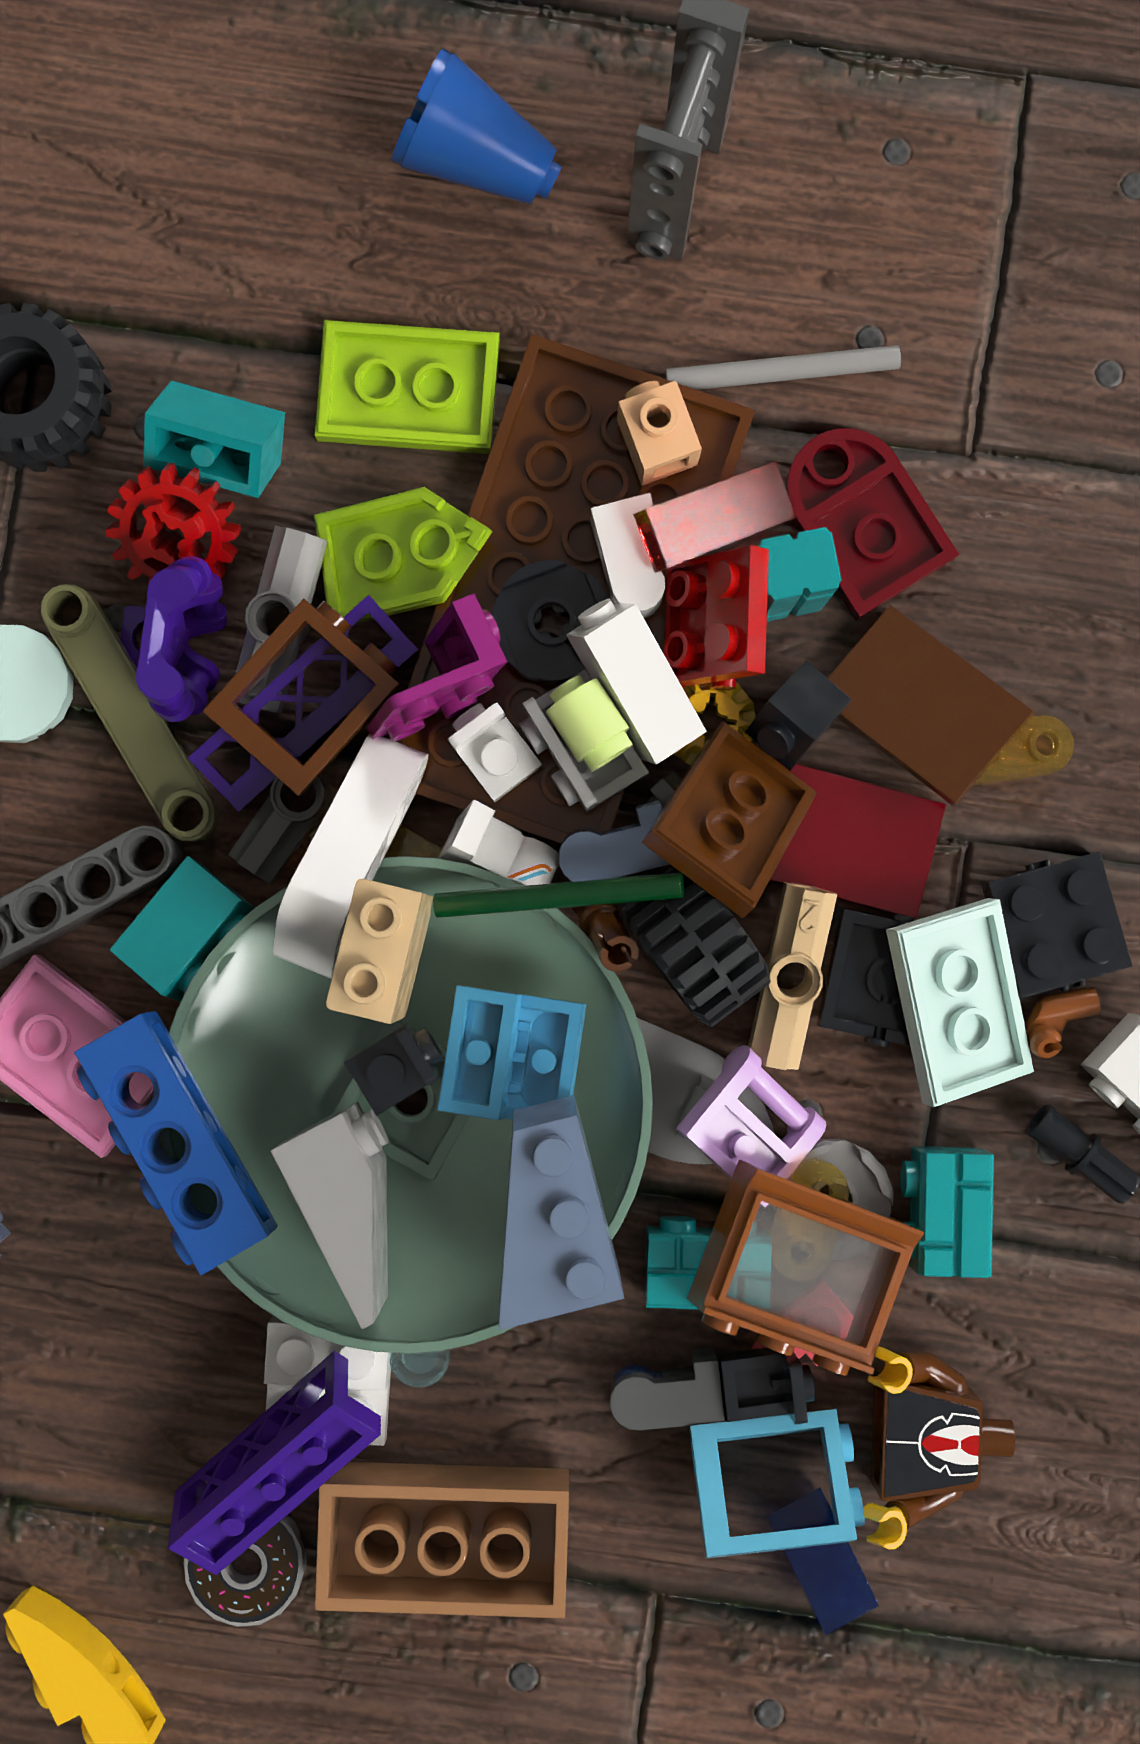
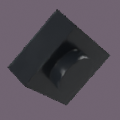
[717,1347,815,1425]

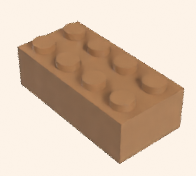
[315,1462,569,1618]

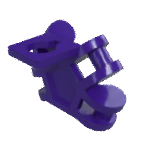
[120,556,228,722]

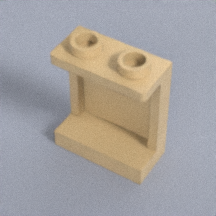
[326,879,434,1024]

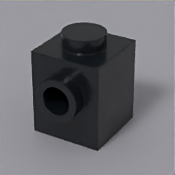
[745,661,852,771]

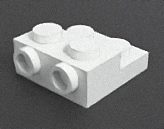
[264,1315,392,1446]

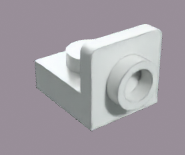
[448,702,542,802]

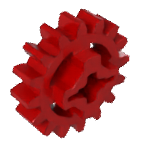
[105,463,241,585]

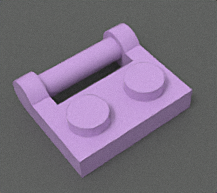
[676,1045,826,1207]

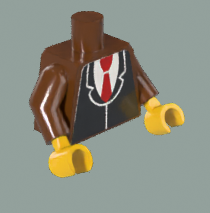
[863,1346,1015,1550]

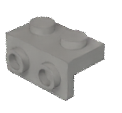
[519,670,649,813]

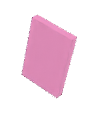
[0,954,154,1158]

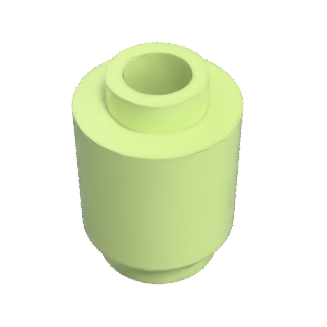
[546,675,633,772]

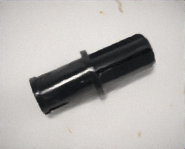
[1025,1104,1140,1204]

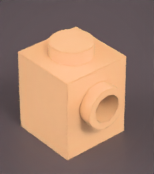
[617,381,702,486]

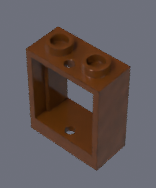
[203,598,400,795]

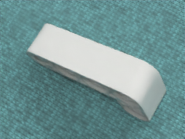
[273,734,429,979]

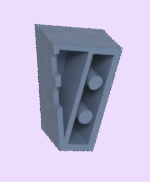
[498,1095,624,1331]

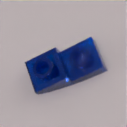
[767,1488,879,1635]

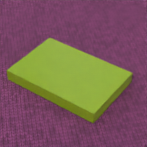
[315,320,500,454]

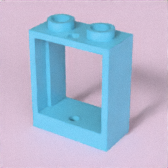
[689,1409,865,1559]

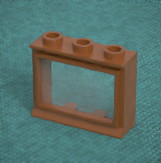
[687,1159,924,1376]

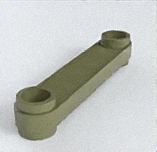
[41,584,219,842]

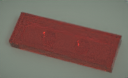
[633,461,796,573]

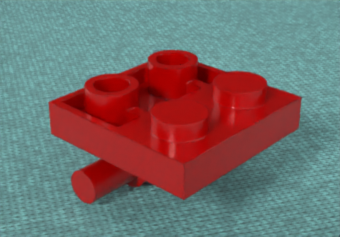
[663,545,769,690]

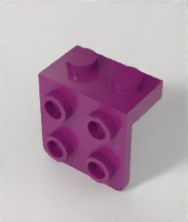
[367,594,507,741]

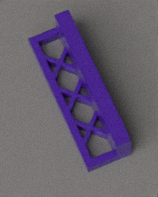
[188,595,418,812]
[168,1350,381,1575]

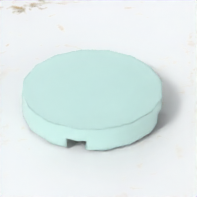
[0,625,74,743]

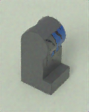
[610,1348,725,1431]

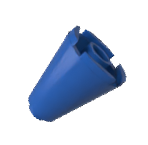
[391,49,562,205]

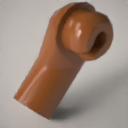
[1025,986,1101,1059]

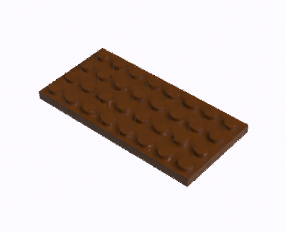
[390,334,755,844]

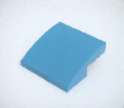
[438,985,587,1121]

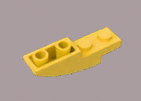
[3,1586,166,1744]

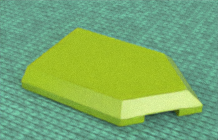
[314,487,492,623]

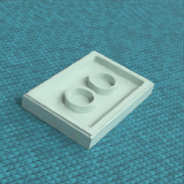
[886,898,1034,1107]

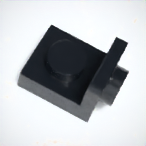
[344,1022,445,1116]

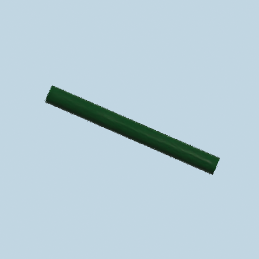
[433,872,684,918]

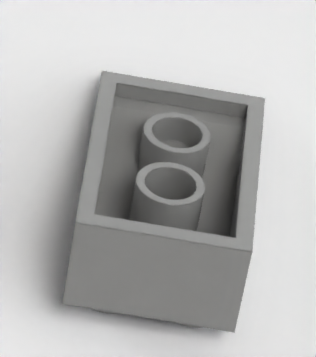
[270,1101,389,1329]

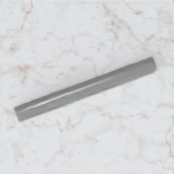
[665,345,901,390]

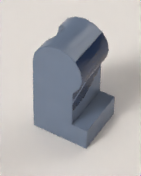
[559,800,670,882]

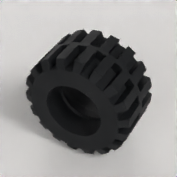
[0,303,112,472]
[619,865,771,1028]

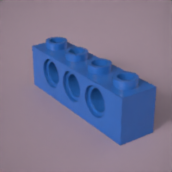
[74,1011,278,1276]

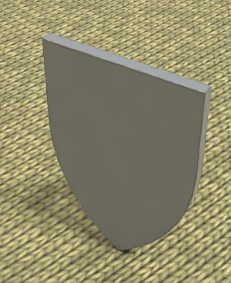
[637,1018,775,1164]

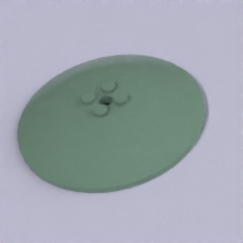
[160,856,653,1354]

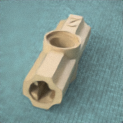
[748,882,837,1070]

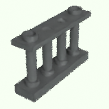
[627,0,750,261]

